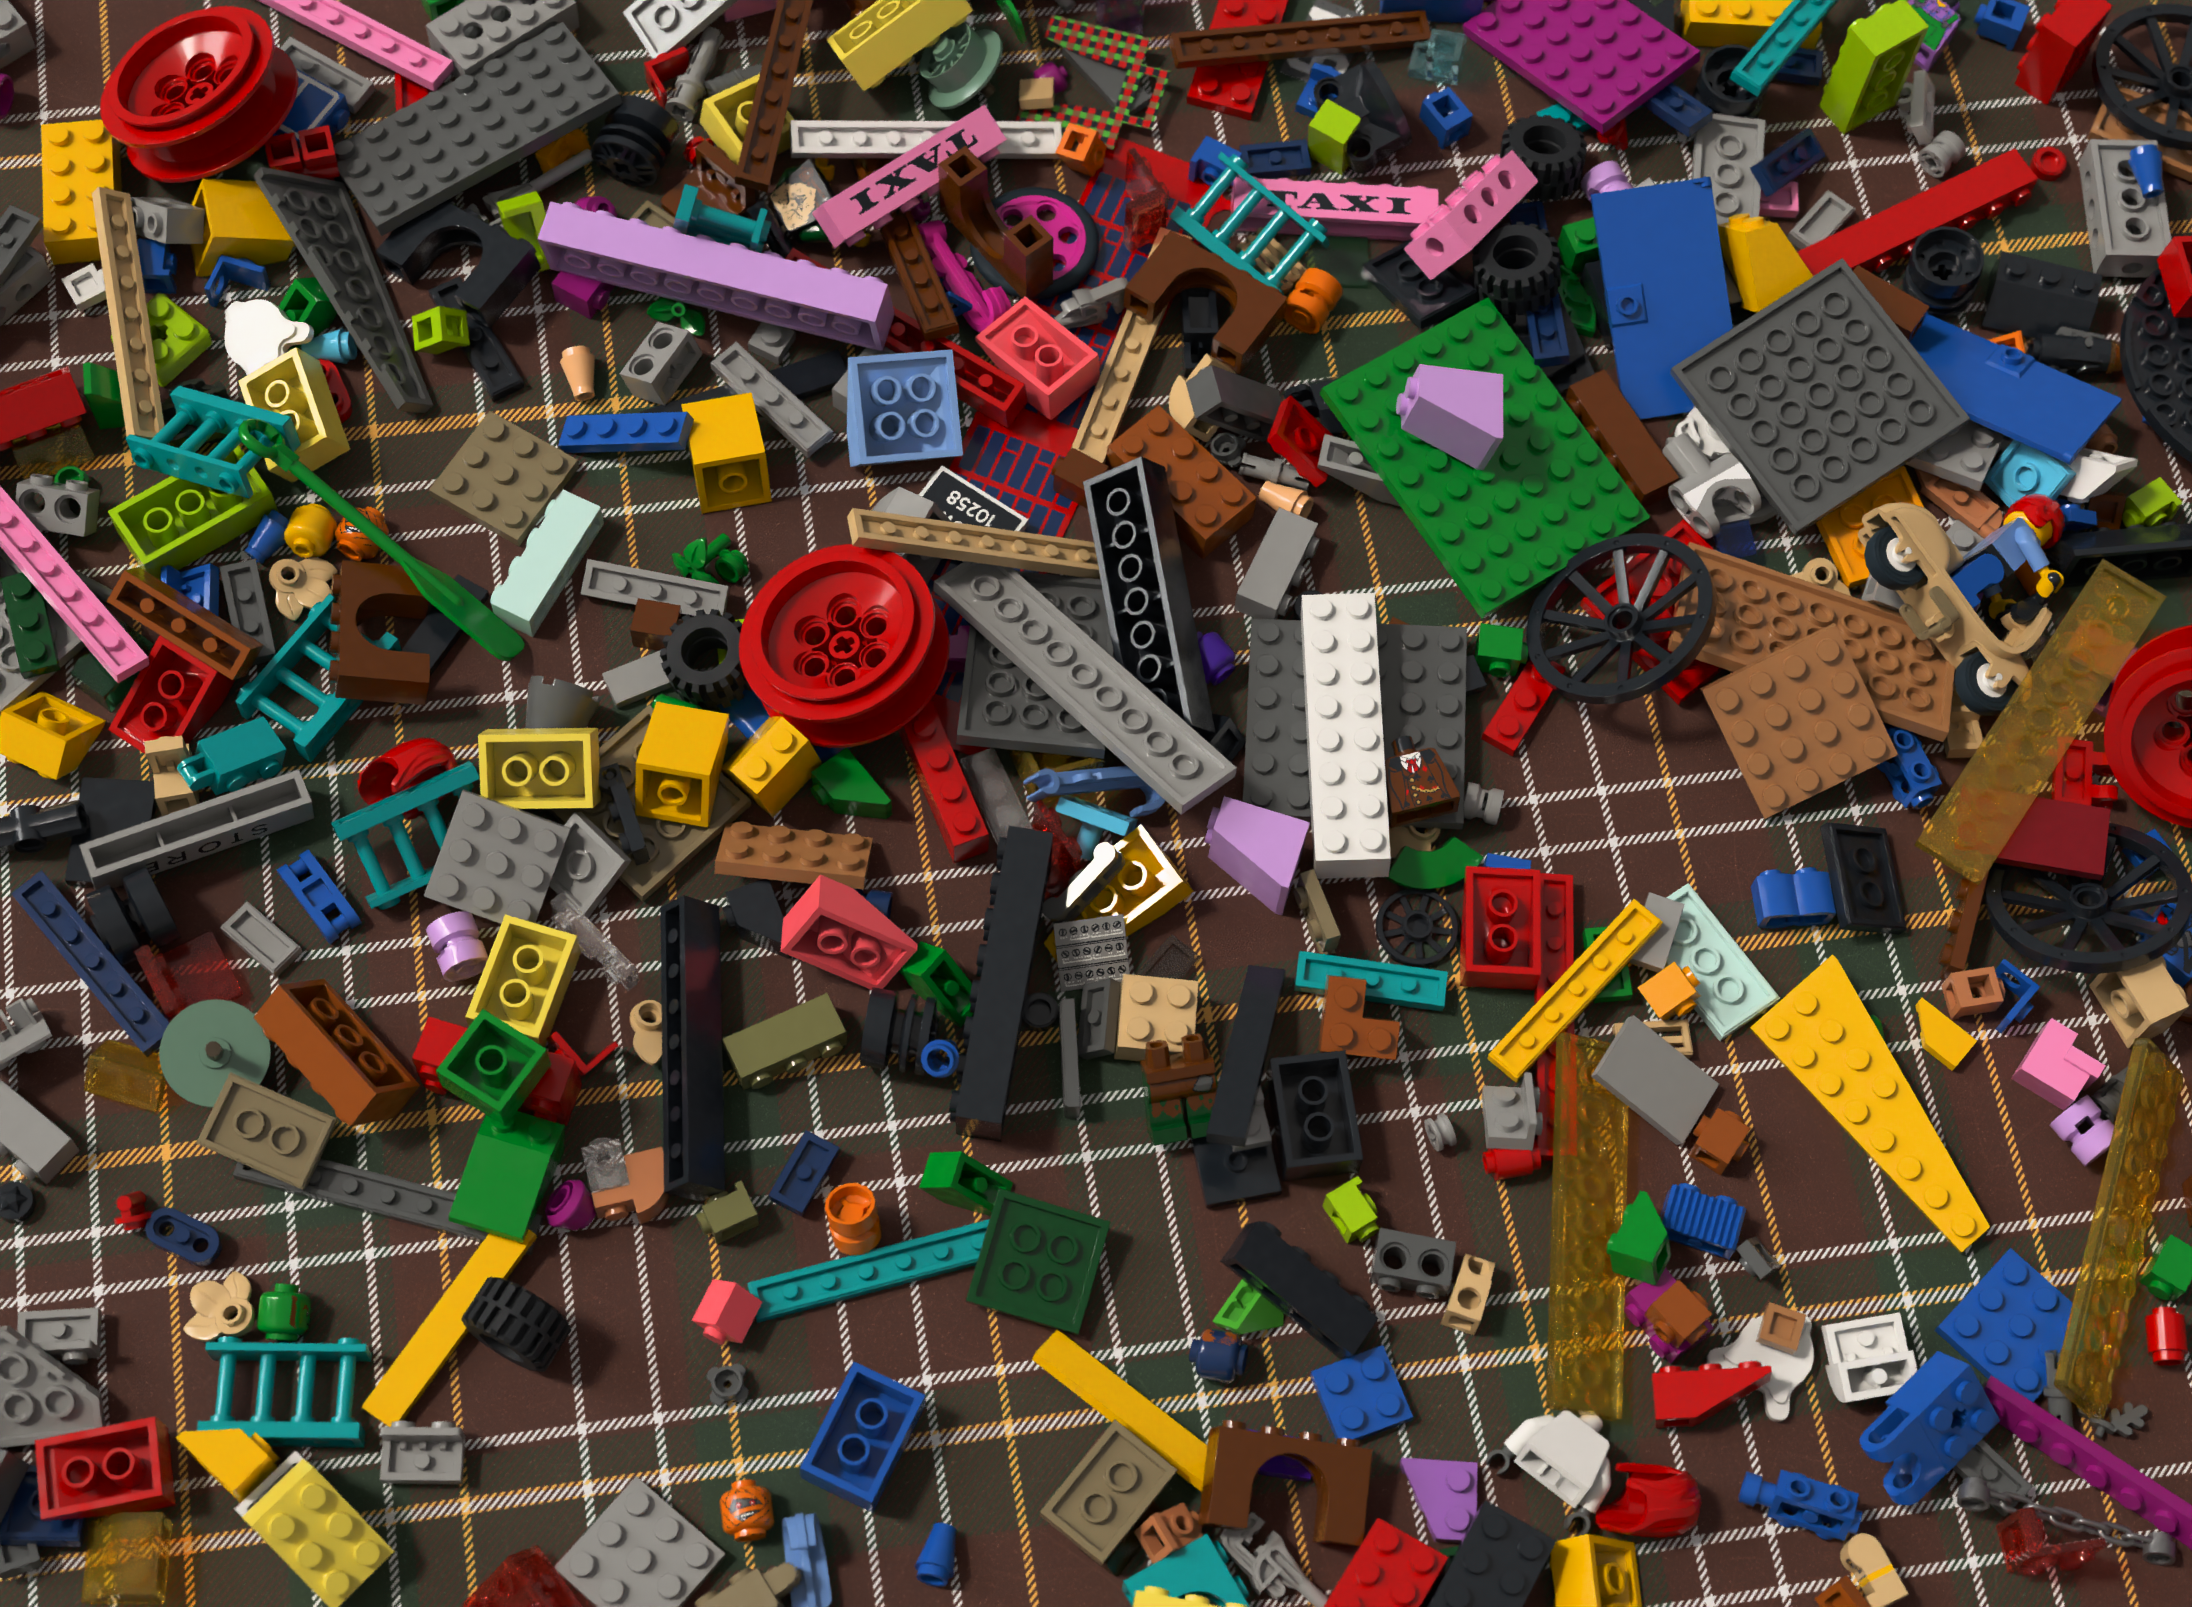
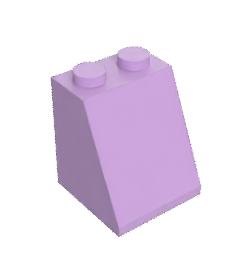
[1396,364,1503,470]
[1204,796,1310,916]

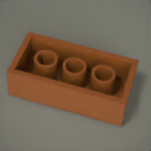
[1106,405,1257,559]
[253,979,420,1127]

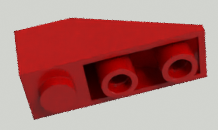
[1652,1361,1772,1428]

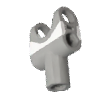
[1662,433,1762,538]

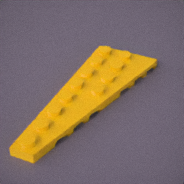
[1750,954,1990,1254]

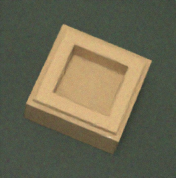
[1019,77,1055,110]

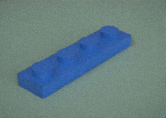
[558,412,694,453]

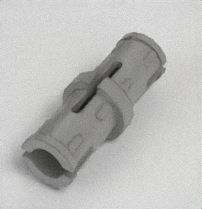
[1238,452,1309,491]

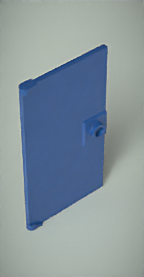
[1590,177,1733,420]
[1910,314,2122,465]

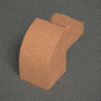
[592,1147,669,1225]

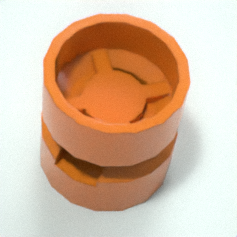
[1284,268,1343,334]
[825,1183,882,1255]

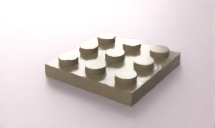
[429,411,579,546]

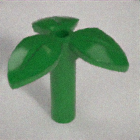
[647,297,706,336]
[671,533,731,584]

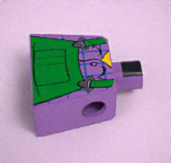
[1907,0,1961,72]

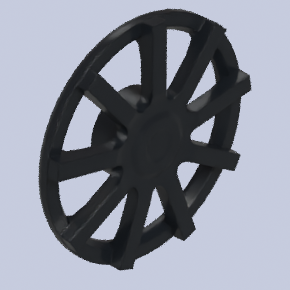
[1375,889,1459,968]

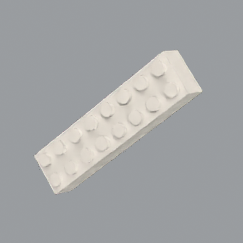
[1301,593,1391,879]

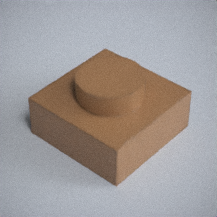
[1756,1302,1806,1355]

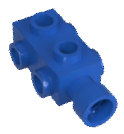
[1876,722,1942,809]
[1738,1470,1862,1541]

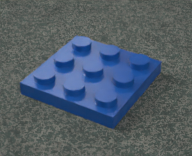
[1934,1248,2100,1402]

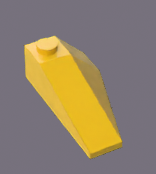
[1044,825,1194,963]

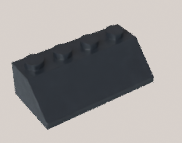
[2046,522,2192,588]

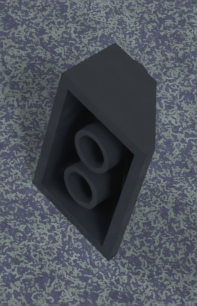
[1980,251,2102,341]

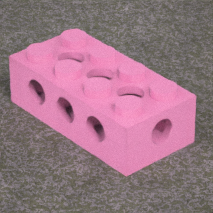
[1404,150,1539,281]

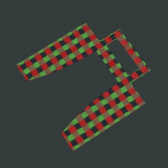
[1015,15,1171,150]

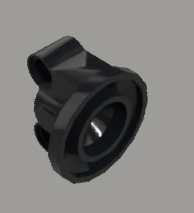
[1314,59,1413,174]

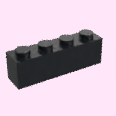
[1220,1221,1378,1358]

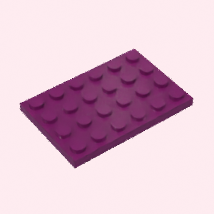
[1463,0,1700,134]

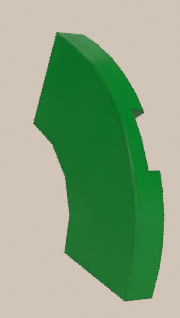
[1558,264,1596,338]
[1384,836,1484,890]

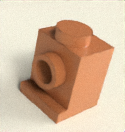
[1941,966,2005,1020]
[1134,1502,1203,1564]

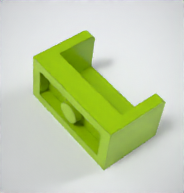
[1308,99,1361,175]
[496,191,550,272]

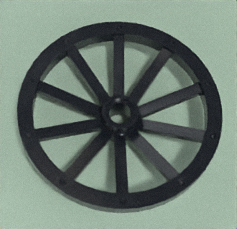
[2092,4,2192,151]
[1526,533,1717,704]
[1985,823,2192,974]

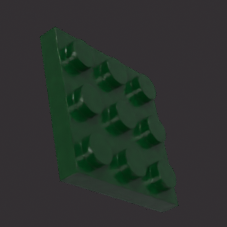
[965,1188,1110,1335]

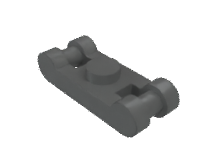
[1042,842,1125,924]

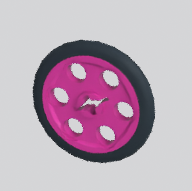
[970,187,1099,299]

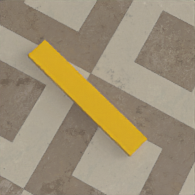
[1487,899,1663,1083]
[361,1230,537,1427]
[1032,1329,1207,1492]

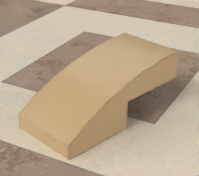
[1943,684,1985,758]

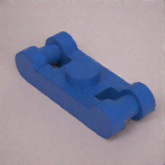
[276,849,362,944]

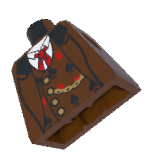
[1385,736,1460,828]

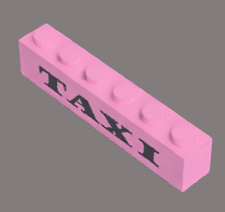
[812,104,1007,248]
[1231,176,1438,241]

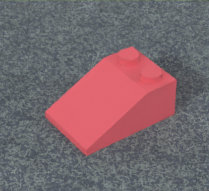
[975,296,1100,420]
[781,874,918,990]

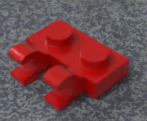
[2052,737,2118,809]

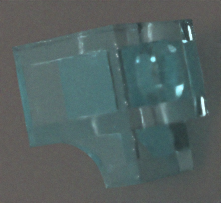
[1408,29,1467,85]

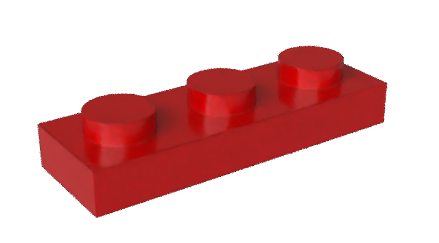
[1481,658,1566,757]

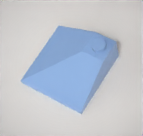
[847,349,963,467]

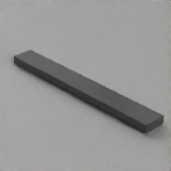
[233,1158,543,1255]

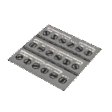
[1053,914,1130,992]

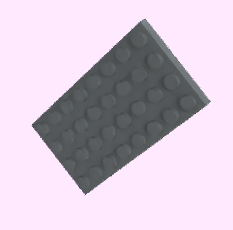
[334,22,623,236]

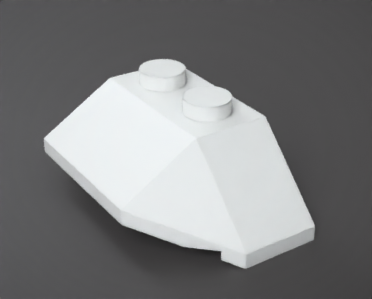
[2000,437,2138,503]

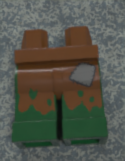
[1140,1033,1218,1146]

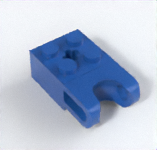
[1859,1351,2000,1505]

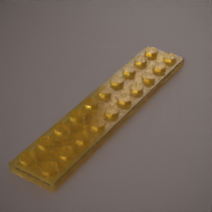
[1914,559,2166,885]
[1546,1032,1628,1421]
[2053,1038,2183,1419]

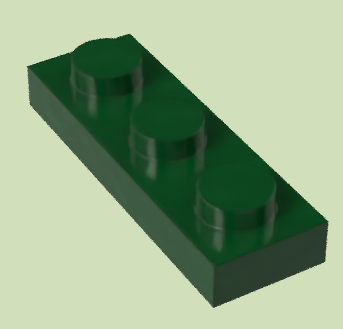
[0,573,61,679]

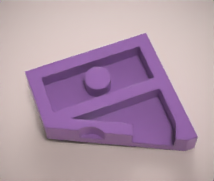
[1400,1458,1477,1544]

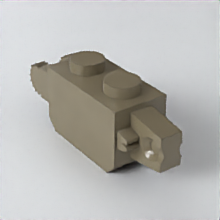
[695,1562,803,1607]

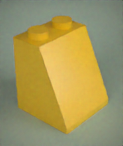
[191,178,296,277]
[1718,213,1813,313]
[681,392,772,514]
[635,702,729,828]
[721,716,823,818]

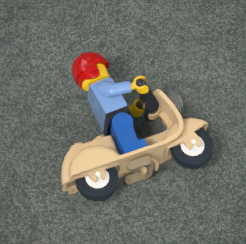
[1858,494,2065,716]

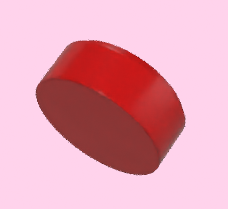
[2030,147,2067,181]

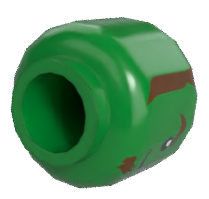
[257,1284,311,1341]

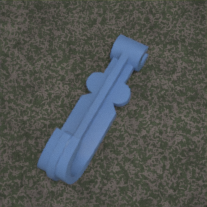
[1023,766,1165,818]
[782,1513,832,1607]

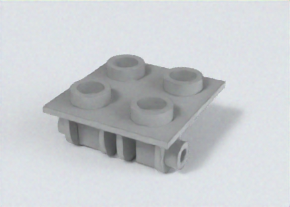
[0,997,52,1071]

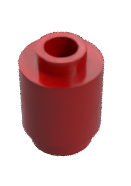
[1482,1139,1541,1181]
[2145,1307,2188,1366]

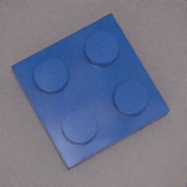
[1310,1345,1413,1441]

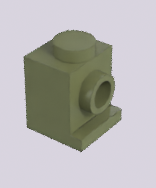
[696,1180,759,1244]

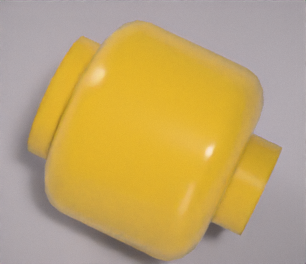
[284,504,337,558]

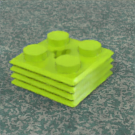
[111,293,212,387]

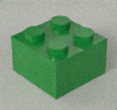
[436,1009,551,1127]

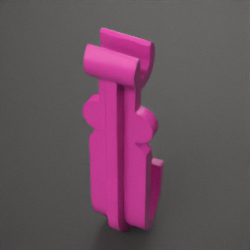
[916,220,1012,332]

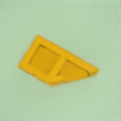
[1915,998,1977,1071]

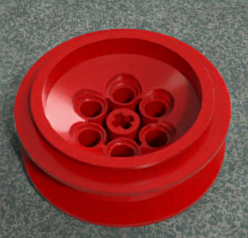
[100,6,298,183]
[739,544,950,748]
[2104,625,2192,828]

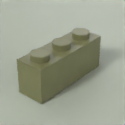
[723,993,847,1090]

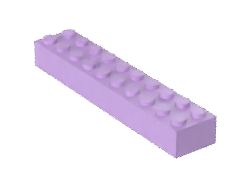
[537,202,895,351]

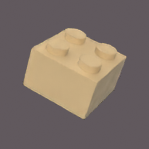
[2089,956,2189,1049]
[1114,974,1199,1061]

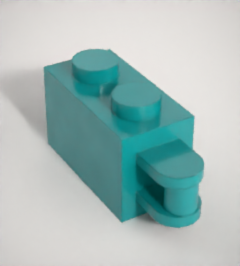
[177,716,286,795]

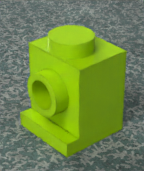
[412,306,470,355]
[2122,477,2183,527]
[1323,1176,1379,1244]

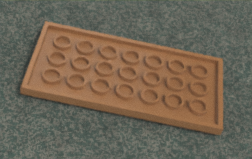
[1668,542,1955,742]

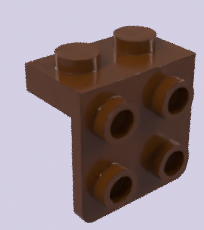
[661,140,756,218]

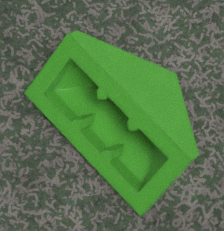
[1212,1280,1284,1334]

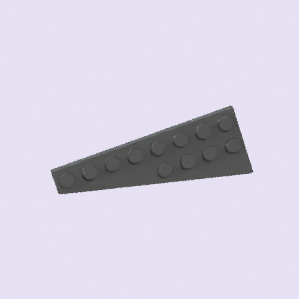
[253,167,433,414]

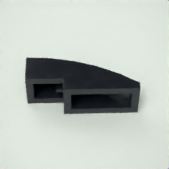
[1180,288,1219,379]

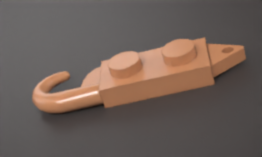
[1914,468,2003,539]

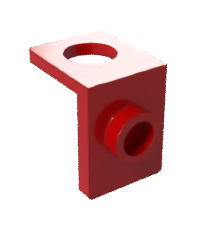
[644,46,689,109]
[546,1031,619,1077]

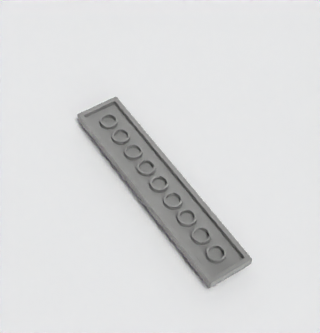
[933,561,1237,815]

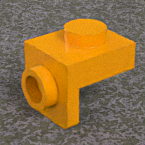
[535,129,591,173]

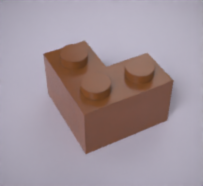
[1318,974,1400,1060]

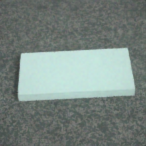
[1664,883,1780,1041]

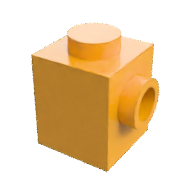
[1638,962,1701,1021]

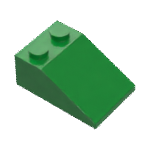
[448,1111,565,1243]

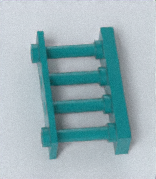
[1169,152,1330,296]
[673,184,771,253]
[125,385,301,499]
[235,593,402,763]
[331,761,480,910]
[197,1337,372,1447]

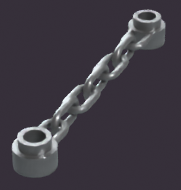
[1957,1477,2176,1565]

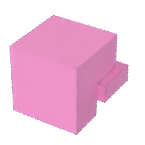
[2011,1018,2106,1111]

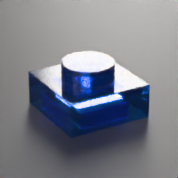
[1714,519,1757,559]

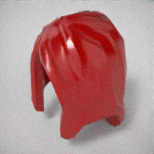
[357,738,458,820]
[1595,1462,1702,1537]

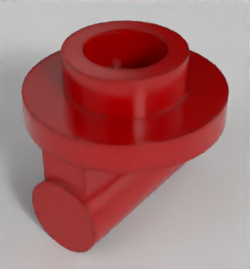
[1596,118,1629,150]
[114,1191,154,1230]

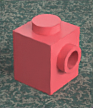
[692,1279,762,1345]

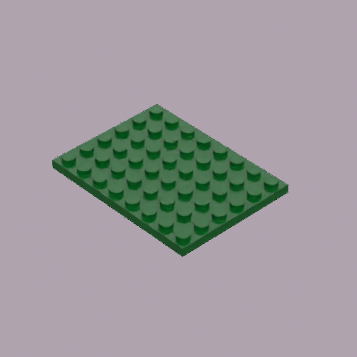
[1319,297,1650,619]

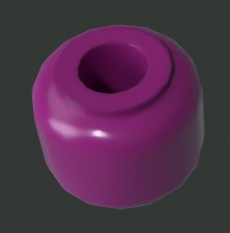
[1033,61,1069,95]

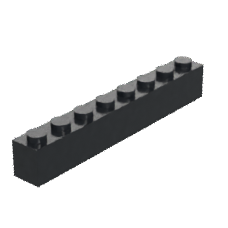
[660,895,726,1201]

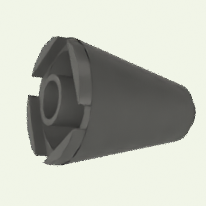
[525,676,601,729]

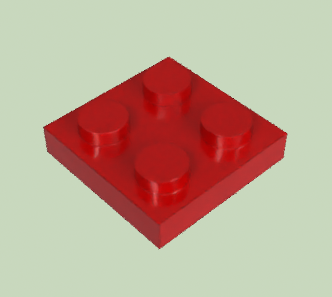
[1267,395,1333,488]

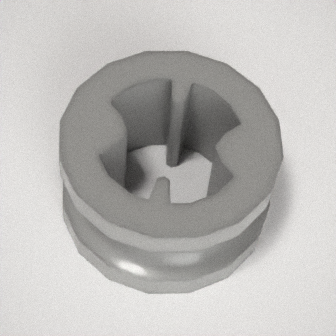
[1424,1113,1457,1152]

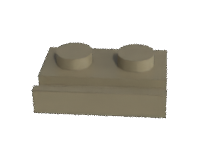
[1294,869,1341,955]

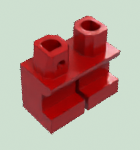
[265,125,339,180]

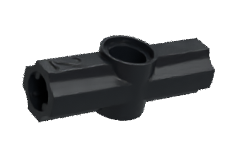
[0,800,89,853]

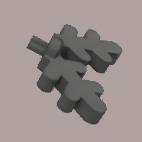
[2074,1379,2148,1439]

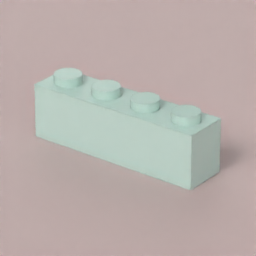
[490,489,604,637]

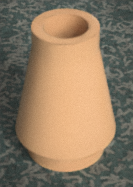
[560,346,595,401]
[1258,481,1314,519]

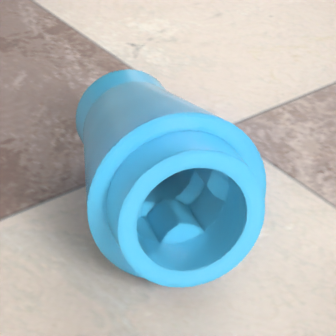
[301,329,357,364]

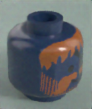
[1189,1328,1248,1383]

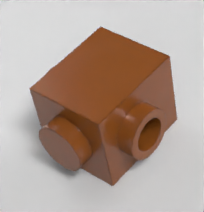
[1688,1108,1751,1176]
[1644,1280,1712,1349]

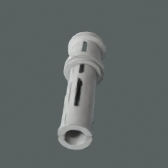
[665,27,724,122]

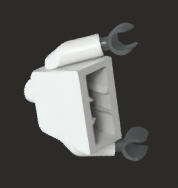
[1486,1410,1611,1536]

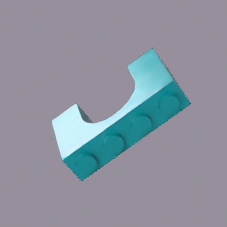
[1122,1534,1249,1607]

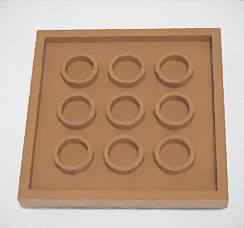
[1700,623,1898,819]

